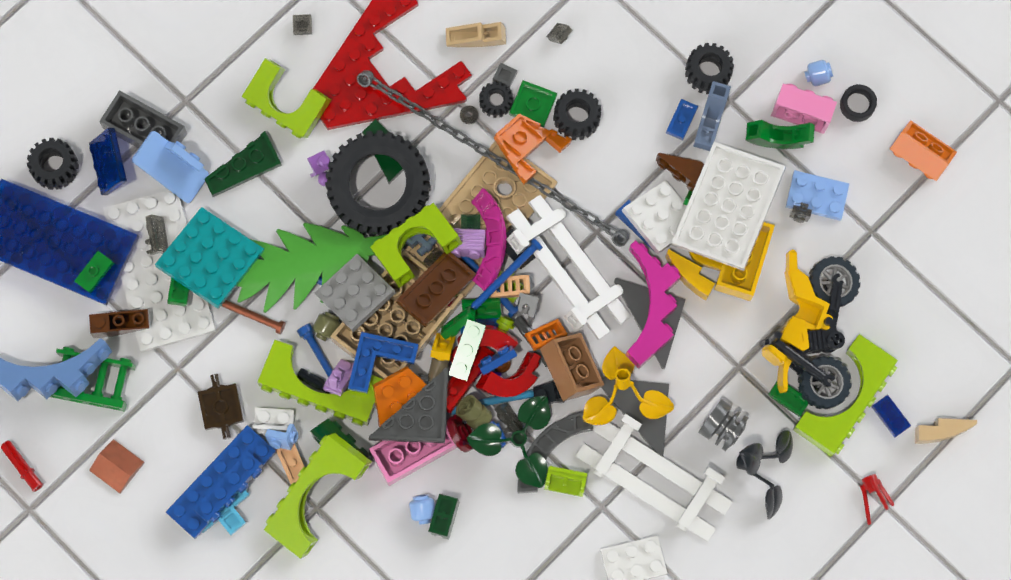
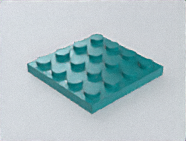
[155,207,264,309]

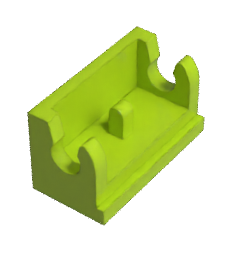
[544,466,587,497]

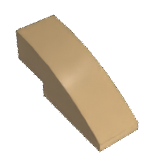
[446,22,506,47]
[915,418,977,444]

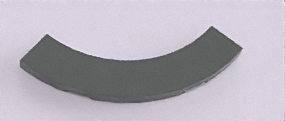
[517,412,593,494]

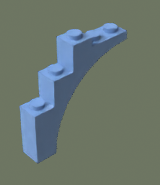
[0,338,112,401]

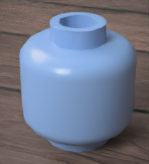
[805,60,833,86]
[409,494,435,524]

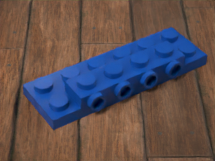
[166,425,276,539]

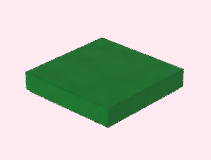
[509,80,558,128]

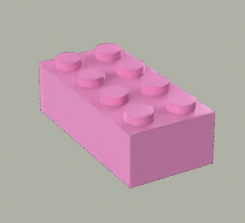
[369,426,457,486]

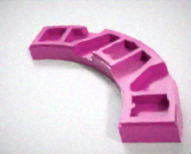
[471,188,507,291]

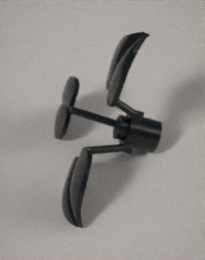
[736,430,793,520]

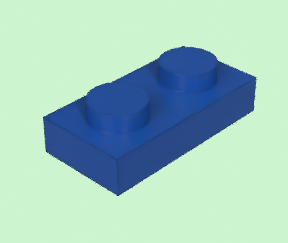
[666,99,698,141]
[478,346,518,375]

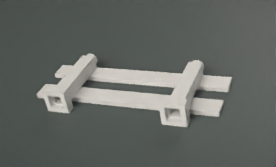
[506,195,631,340]
[575,414,733,542]

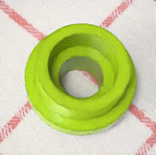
[496,315,515,331]

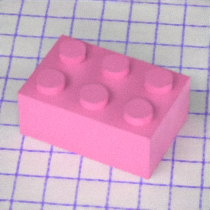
[771,83,837,134]

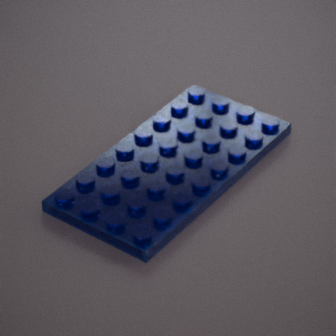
[0,179,139,306]

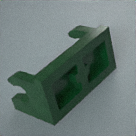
[428,494,460,540]

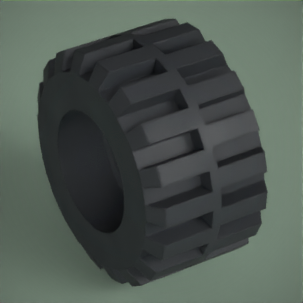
[685,43,734,94]
[553,89,601,140]
[27,138,79,190]

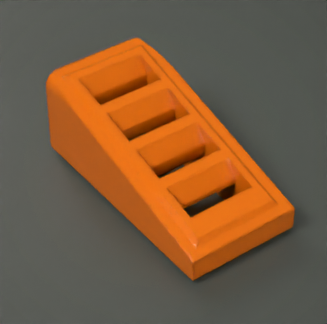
[524,319,567,351]

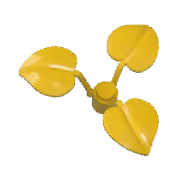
[583,346,674,425]

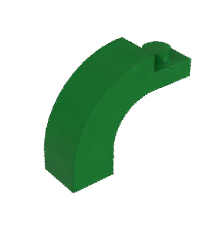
[745,120,815,149]

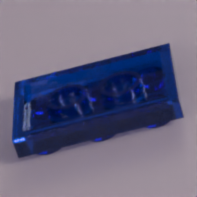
[89,128,127,195]

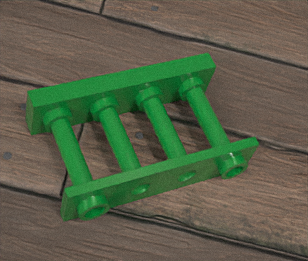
[50,347,136,412]

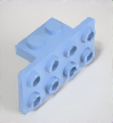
[132,131,209,203]

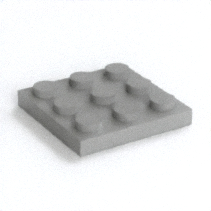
[315,254,396,332]

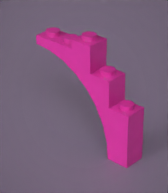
[626,240,681,369]

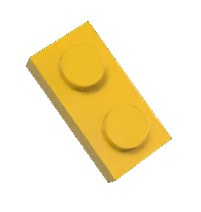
[430,333,456,361]

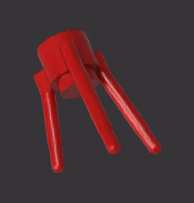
[860,474,894,525]

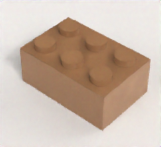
[540,333,604,401]

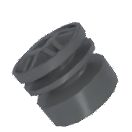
[698,399,749,452]

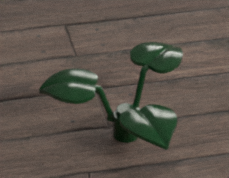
[467,396,551,488]

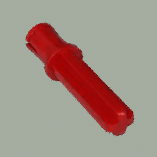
[1,440,44,492]

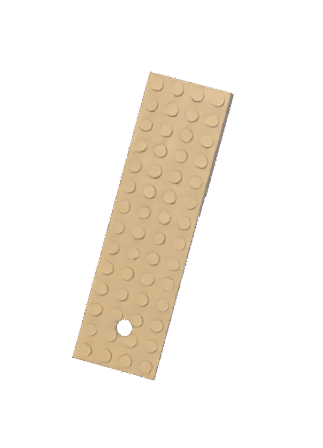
[330,141,558,379]

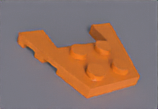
[494,114,572,185]
[373,366,427,427]

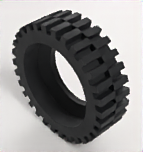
[325,130,431,237]

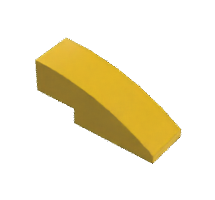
[665,249,715,300]

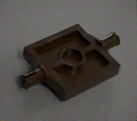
[197,374,244,440]

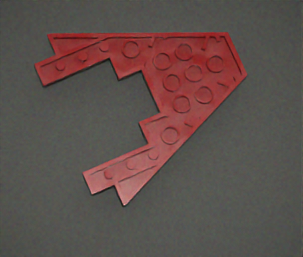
[313,0,472,130]

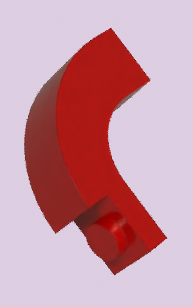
[450,325,518,362]
[475,352,541,397]

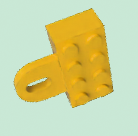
[688,222,775,301]

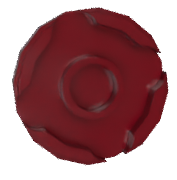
[447,415,473,453]

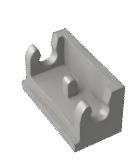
[517,293,539,326]

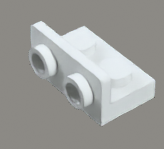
[252,407,295,436]

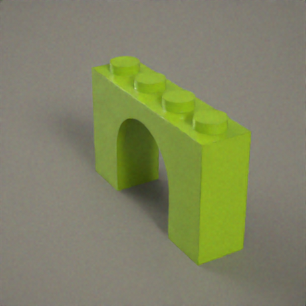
[242,58,331,139]
[370,203,462,288]

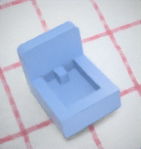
[265,424,298,450]

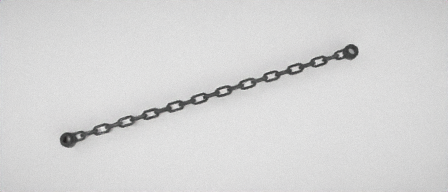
[357,70,629,247]

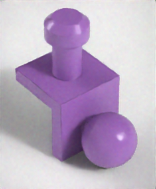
[307,150,330,186]

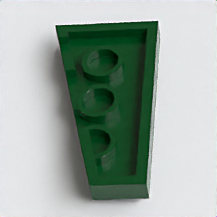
[204,131,282,197]

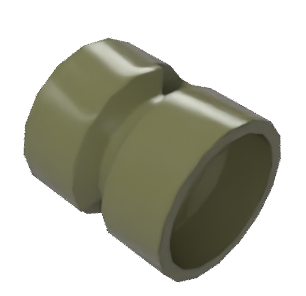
[456,395,492,430]

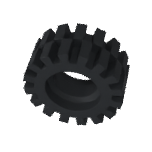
[479,81,513,118]

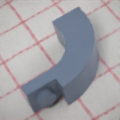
[693,81,731,151]

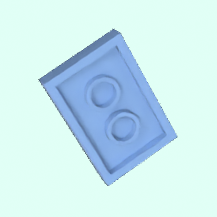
[786,170,849,221]

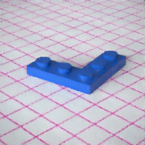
[348,332,419,394]

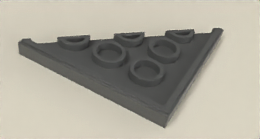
[614,278,686,369]
[369,368,448,443]
[601,377,669,457]

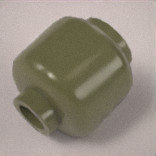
[313,311,341,341]

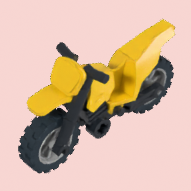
[759,249,861,409]

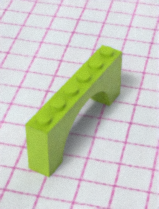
[793,334,898,456]
[257,340,382,427]
[264,433,372,559]

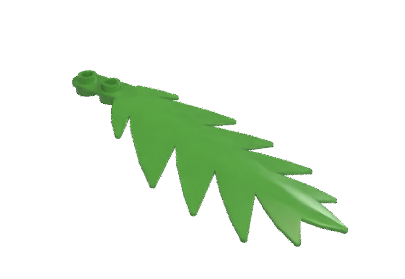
[236,223,405,313]

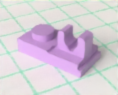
[323,359,354,396]

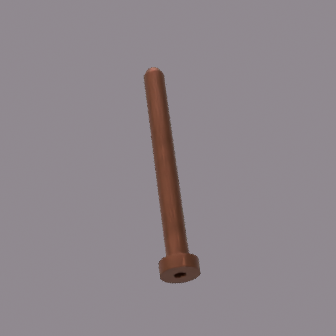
[221,300,286,335]

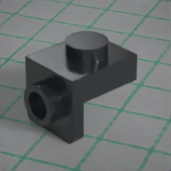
[533,382,565,405]

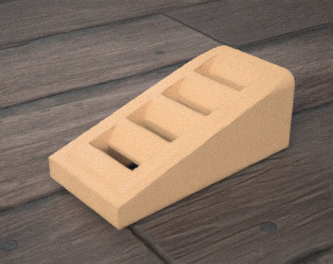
[491,275,530,298]

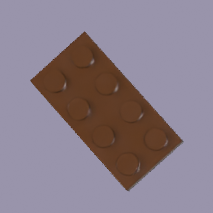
[396,252,476,328]

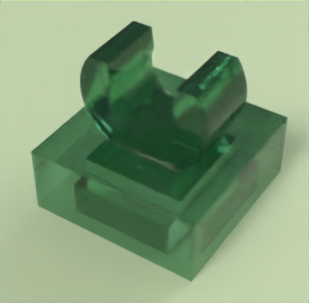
[461,215,480,229]

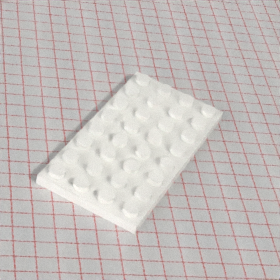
[103,190,216,353]

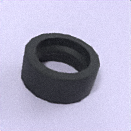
[840,84,877,122]

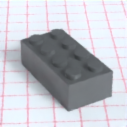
[99,90,187,148]

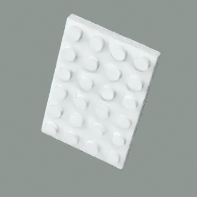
[672,142,786,271]

